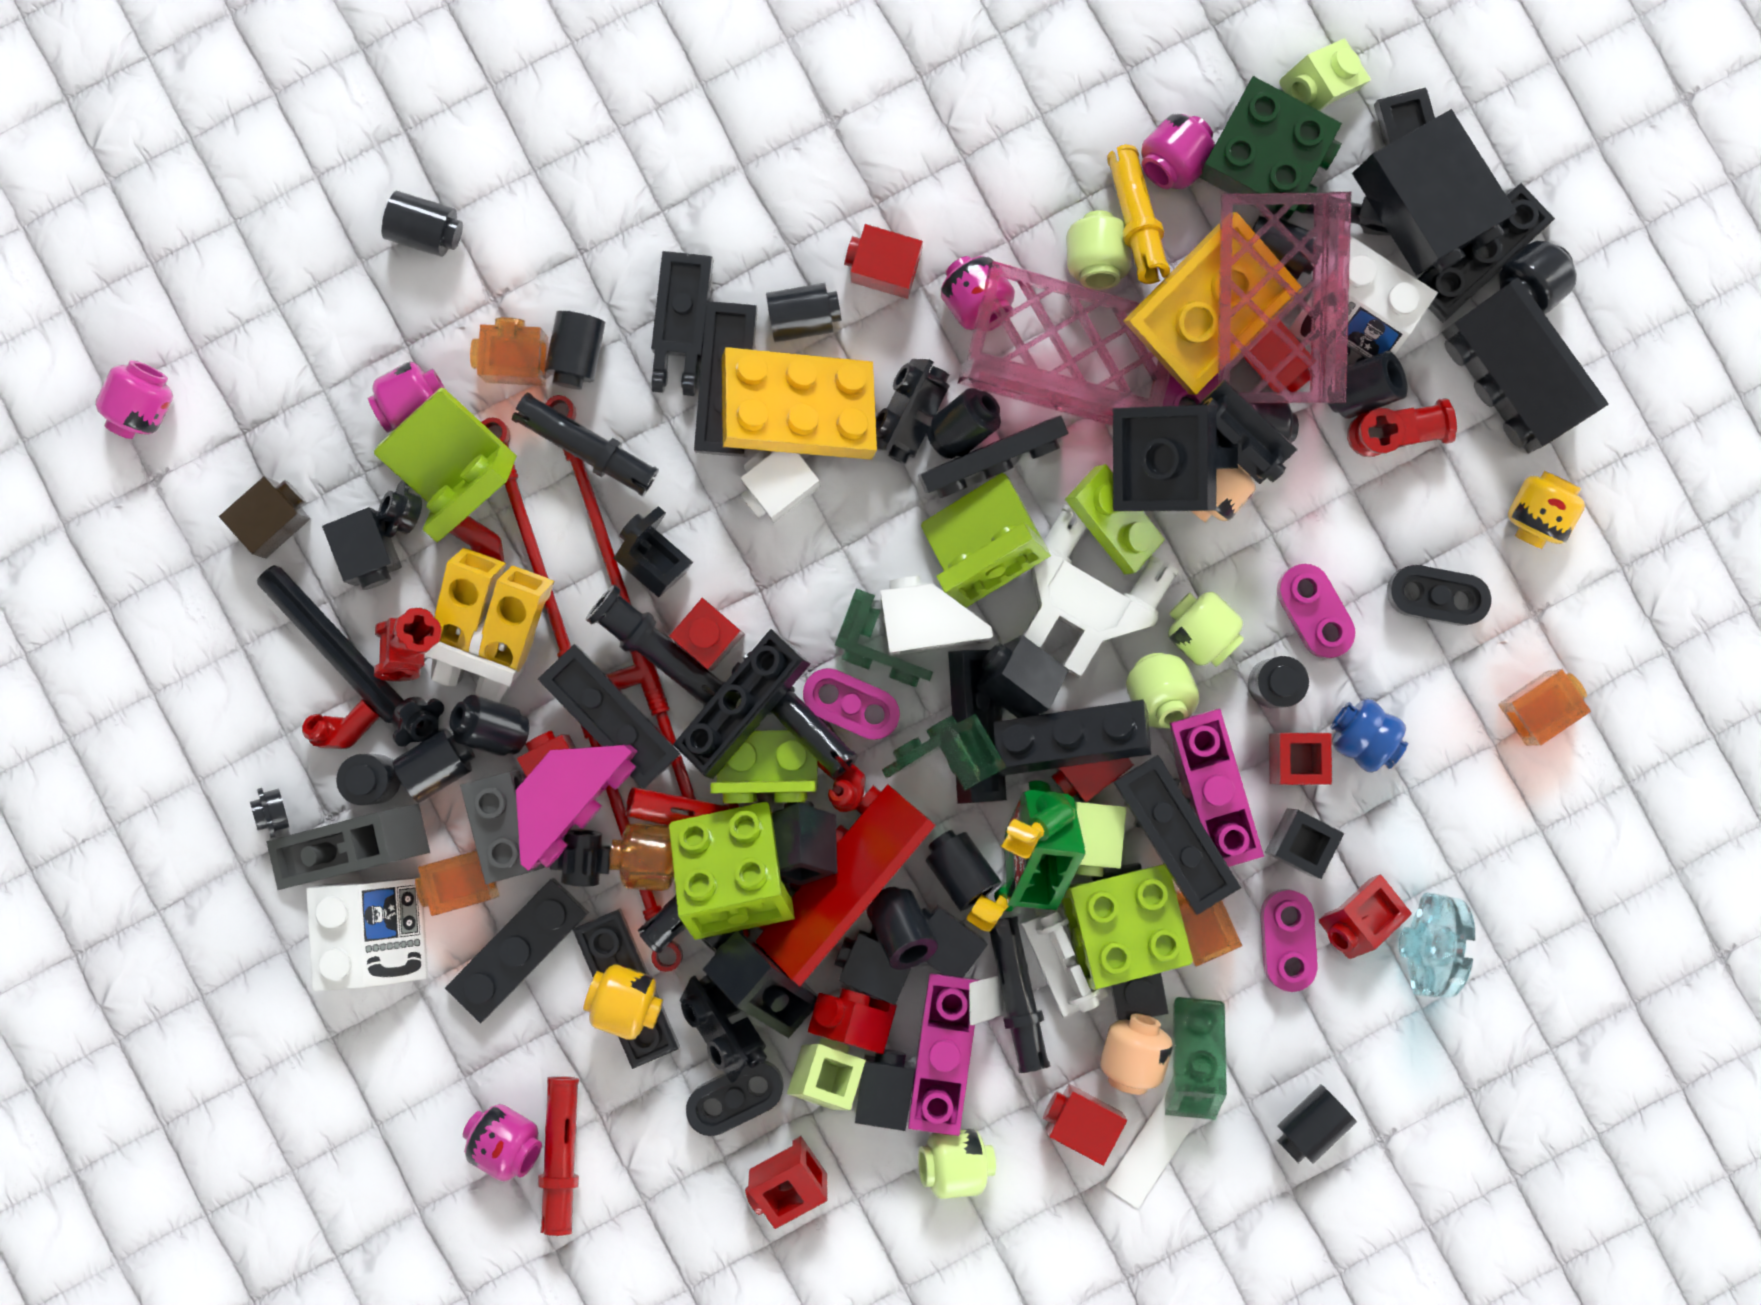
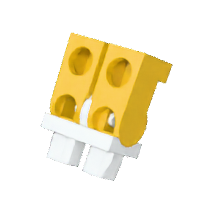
[425,547,555,702]

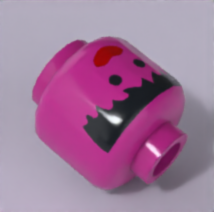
[1141,114,1215,189]
[941,256,1015,332]
[95,360,173,439]
[368,362,445,433]
[463,1104,542,1182]

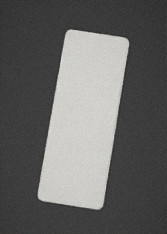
[969,976,1003,1025]
[1106,1095,1198,1208]

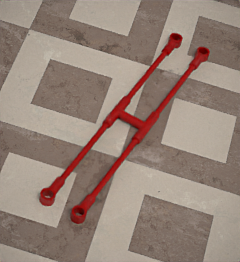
[481,395,750,972]

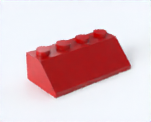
[755,784,936,986]

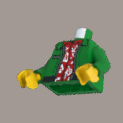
[966,780,1086,932]

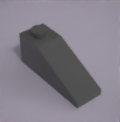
[266,803,430,890]

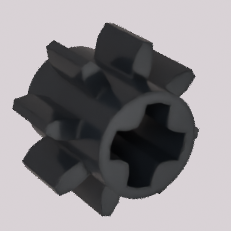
[550,829,614,887]

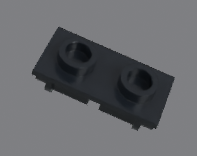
[876,359,950,465]
[1198,380,1297,484]
[679,975,767,1084]

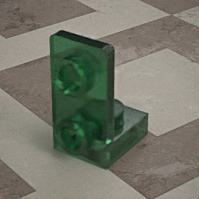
[834,588,933,688]
[881,714,1007,791]
[1165,997,1227,1120]

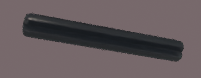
[257,565,403,724]

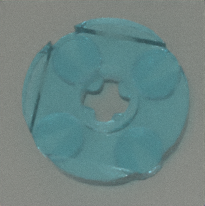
[1398,892,1475,998]

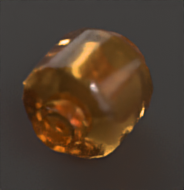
[610,823,675,891]

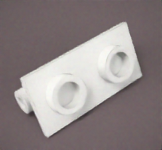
[1022,906,1109,1018]

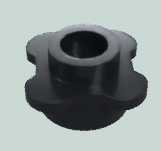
[378,480,422,538]
[392,697,445,747]
[250,788,289,838]

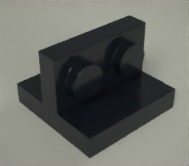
[1113,405,1238,511]

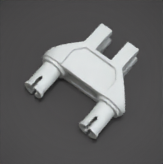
[1023,504,1179,678]

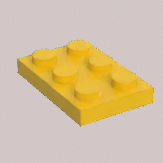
[1123,212,1302,395]
[722,347,877,460]

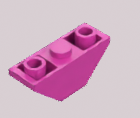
[1170,708,1264,867]
[516,745,638,871]
[908,973,980,1136]

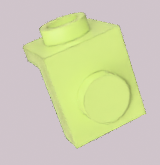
[1279,38,1371,111]

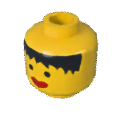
[1508,470,1585,549]
[583,964,664,1040]

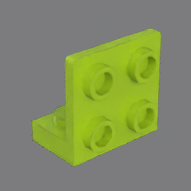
[374,388,517,543]
[921,473,1051,608]
[710,730,818,803]
[669,802,795,940]
[1061,864,1193,990]

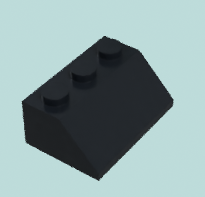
[1441,278,1609,454]

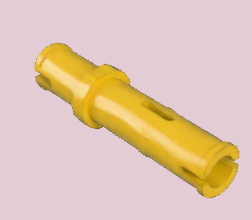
[1107,144,1170,284]

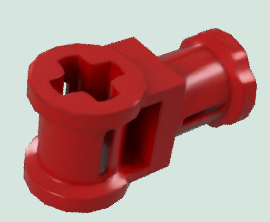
[1347,398,1457,457]
[374,608,442,682]

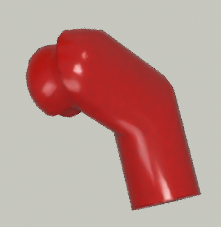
[449,516,504,562]
[302,699,380,749]
[817,757,866,812]

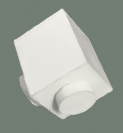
[740,450,821,523]

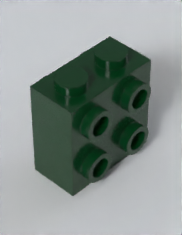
[1199,76,1342,221]

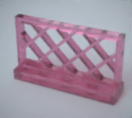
[1218,192,1351,403]
[957,261,1169,426]

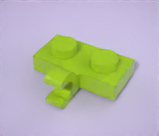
[1065,464,1165,575]

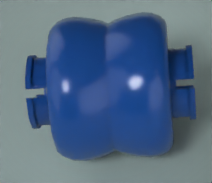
[1330,698,1409,773]

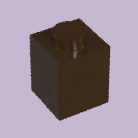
[218,476,311,558]

